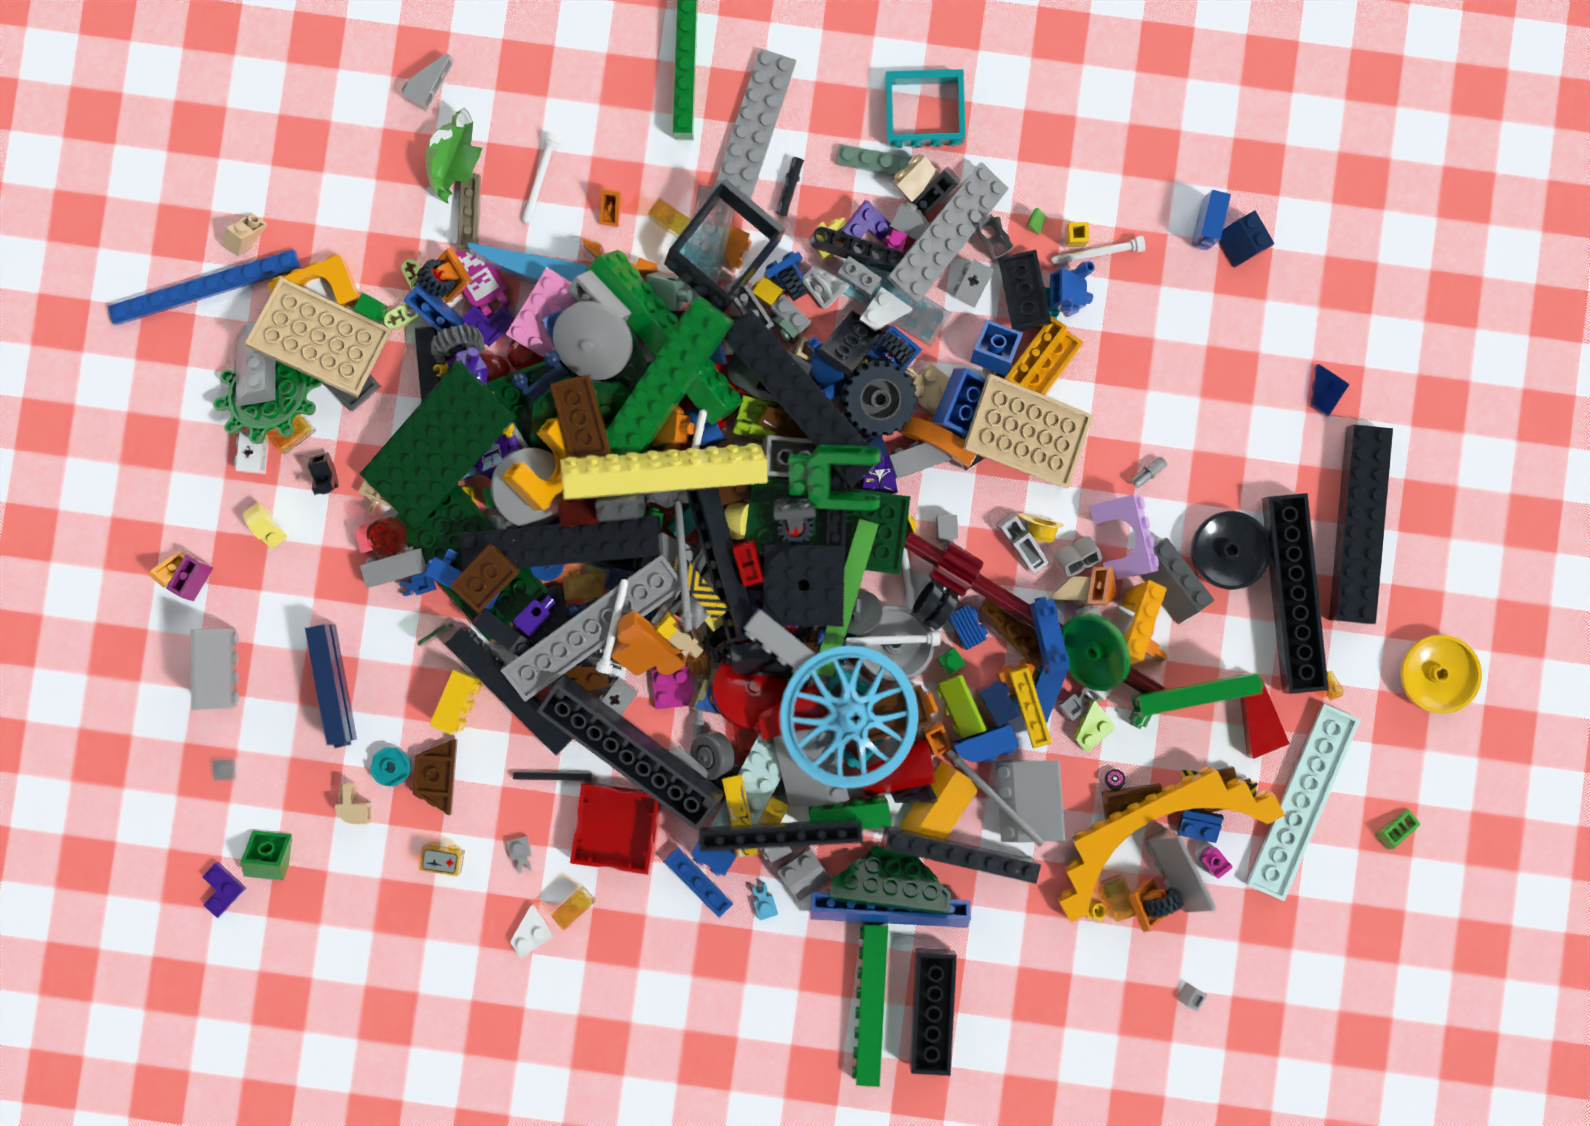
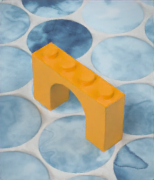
[267,254,360,308]
[502,418,570,511]
[1121,580,1167,665]

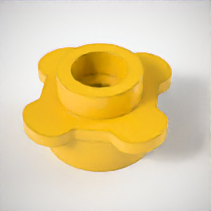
[1086,900,1106,922]

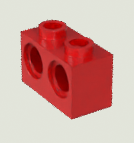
[733,539,764,587]

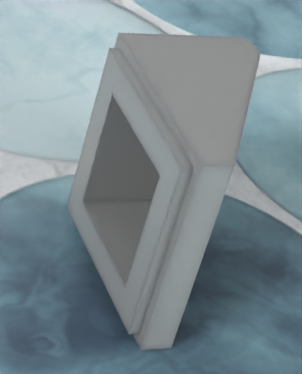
[1177,982,1207,1012]

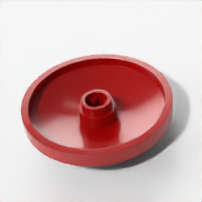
[712,662,788,730]

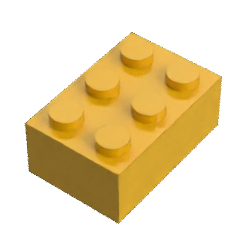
[429,669,483,735]

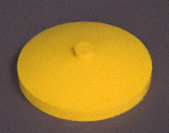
[1400,635,1482,714]

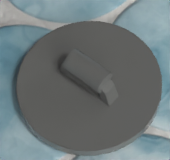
[846,590,883,635]

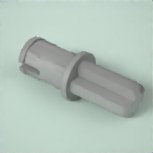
[1131,456,1168,488]

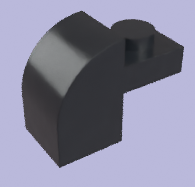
[308,452,339,495]

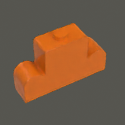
[612,610,686,676]

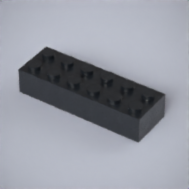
[909,948,957,1076]

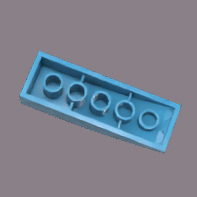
[468,243,588,285]

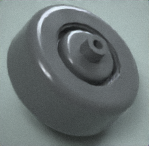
[690,731,734,780]

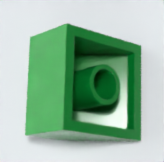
[240,830,292,881]

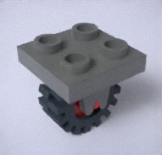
[774,495,815,545]

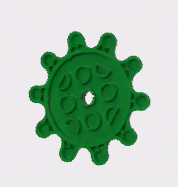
[213,361,322,444]

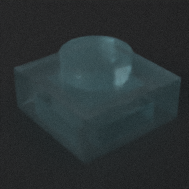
[213,759,236,781]

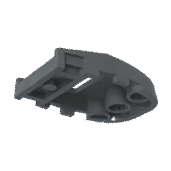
[728,350,812,405]

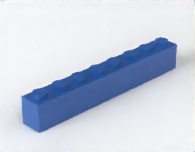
[810,892,971,928]

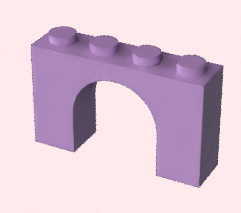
[1089,493,1159,580]

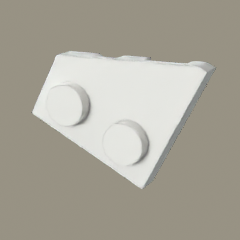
[510,904,555,958]

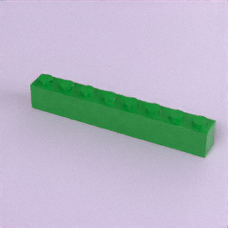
[673,0,698,140]
[852,922,889,1087]

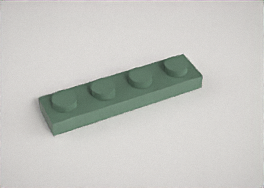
[836,144,912,176]

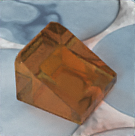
[685,650,711,676]

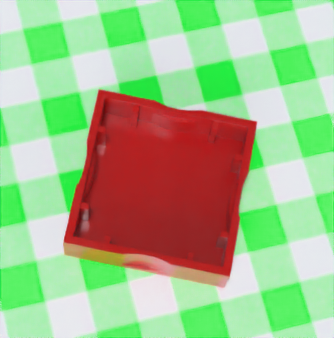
[570,782,660,875]

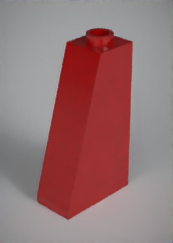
[1240,679,1290,759]
[755,680,829,740]
[860,740,936,796]

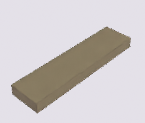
[457,174,481,252]

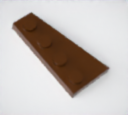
[977,598,1043,668]

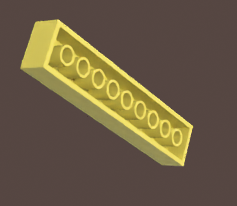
[561,443,767,499]

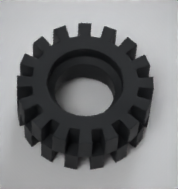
[702,625,741,663]

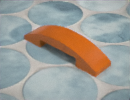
[582,238,659,275]
[901,416,977,468]

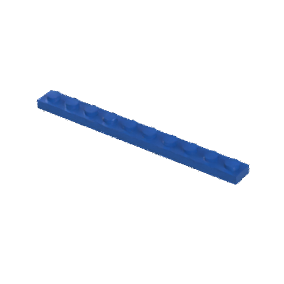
[108,249,302,326]

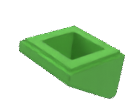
[1026,207,1046,235]

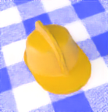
[1018,513,1064,543]

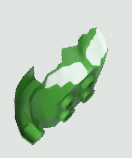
[425,107,483,204]

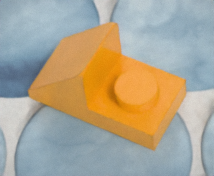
[149,551,185,588]

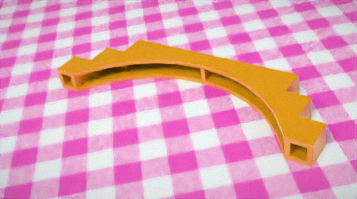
[1057,766,1285,923]

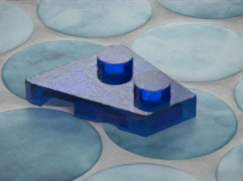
[1310,363,1350,417]

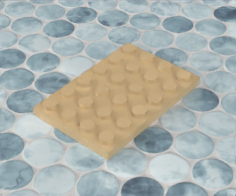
[245,277,392,398]
[963,374,1093,489]

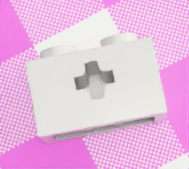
[234,432,269,474]

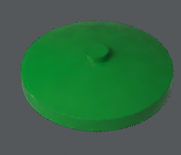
[1061,613,1130,691]

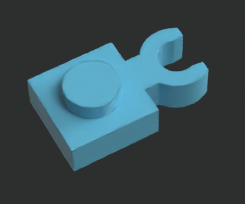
[753,883,778,921]

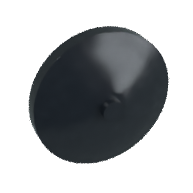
[1191,511,1271,590]

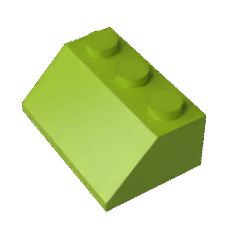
[936,674,986,738]

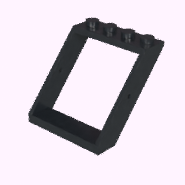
[664,179,786,313]

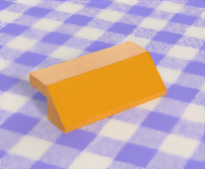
[1005,316,1084,396]
[900,760,979,839]

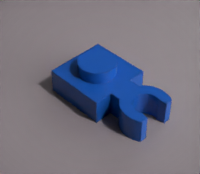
[399,572,437,596]

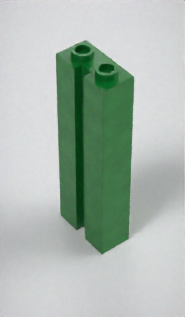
[1131,673,1264,717]

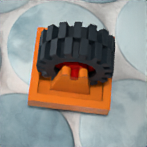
[417,248,472,303]
[1129,878,1184,932]

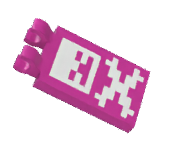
[455,244,510,318]

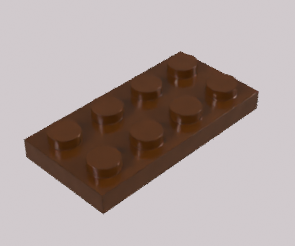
[550,374,611,459]
[850,684,932,746]

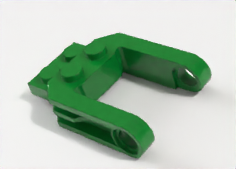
[789,445,880,510]

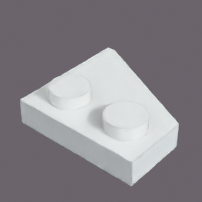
[803,266,850,310]
[859,288,913,331]

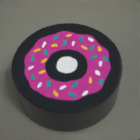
[1105,769,1125,790]

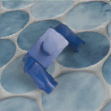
[1050,261,1095,317]
[807,335,848,400]

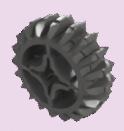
[431,324,485,365]

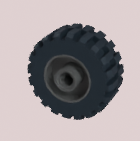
[840,360,918,437]

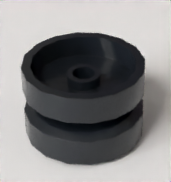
[911,580,959,630]

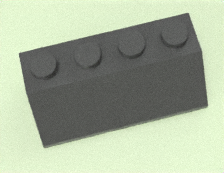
[1141,537,1215,624]

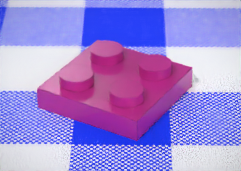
[652,666,694,709]

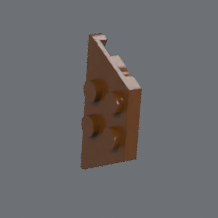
[412,739,458,815]

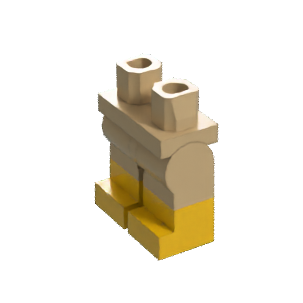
[655,609,703,659]

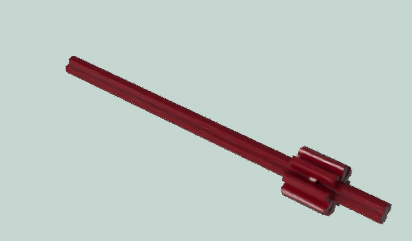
[904,531,1167,694]

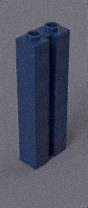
[305,624,357,748]

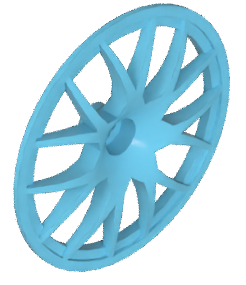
[780,646,918,788]

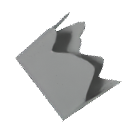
[976,214,1013,261]

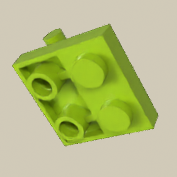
[732,395,781,441]

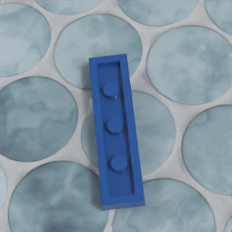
[664,846,733,918]

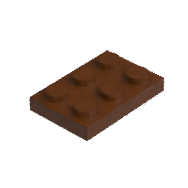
[450,543,520,614]

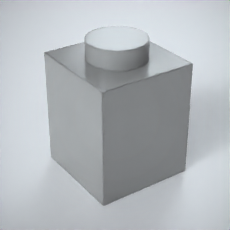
[936,515,958,543]

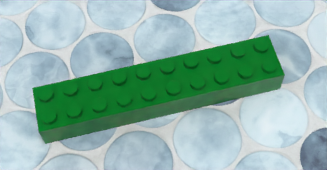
[585,250,743,425]
[597,298,734,457]

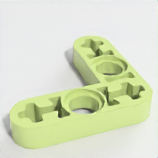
[384,259,422,330]

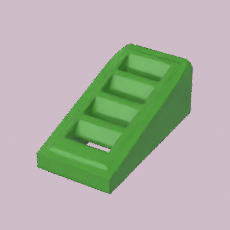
[1375,809,1421,849]

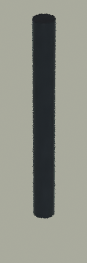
[513,772,592,781]

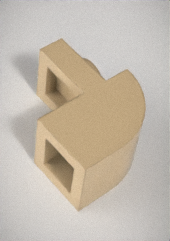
[335,782,372,824]

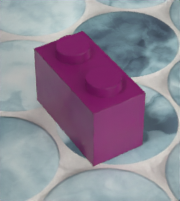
[166,554,214,602]

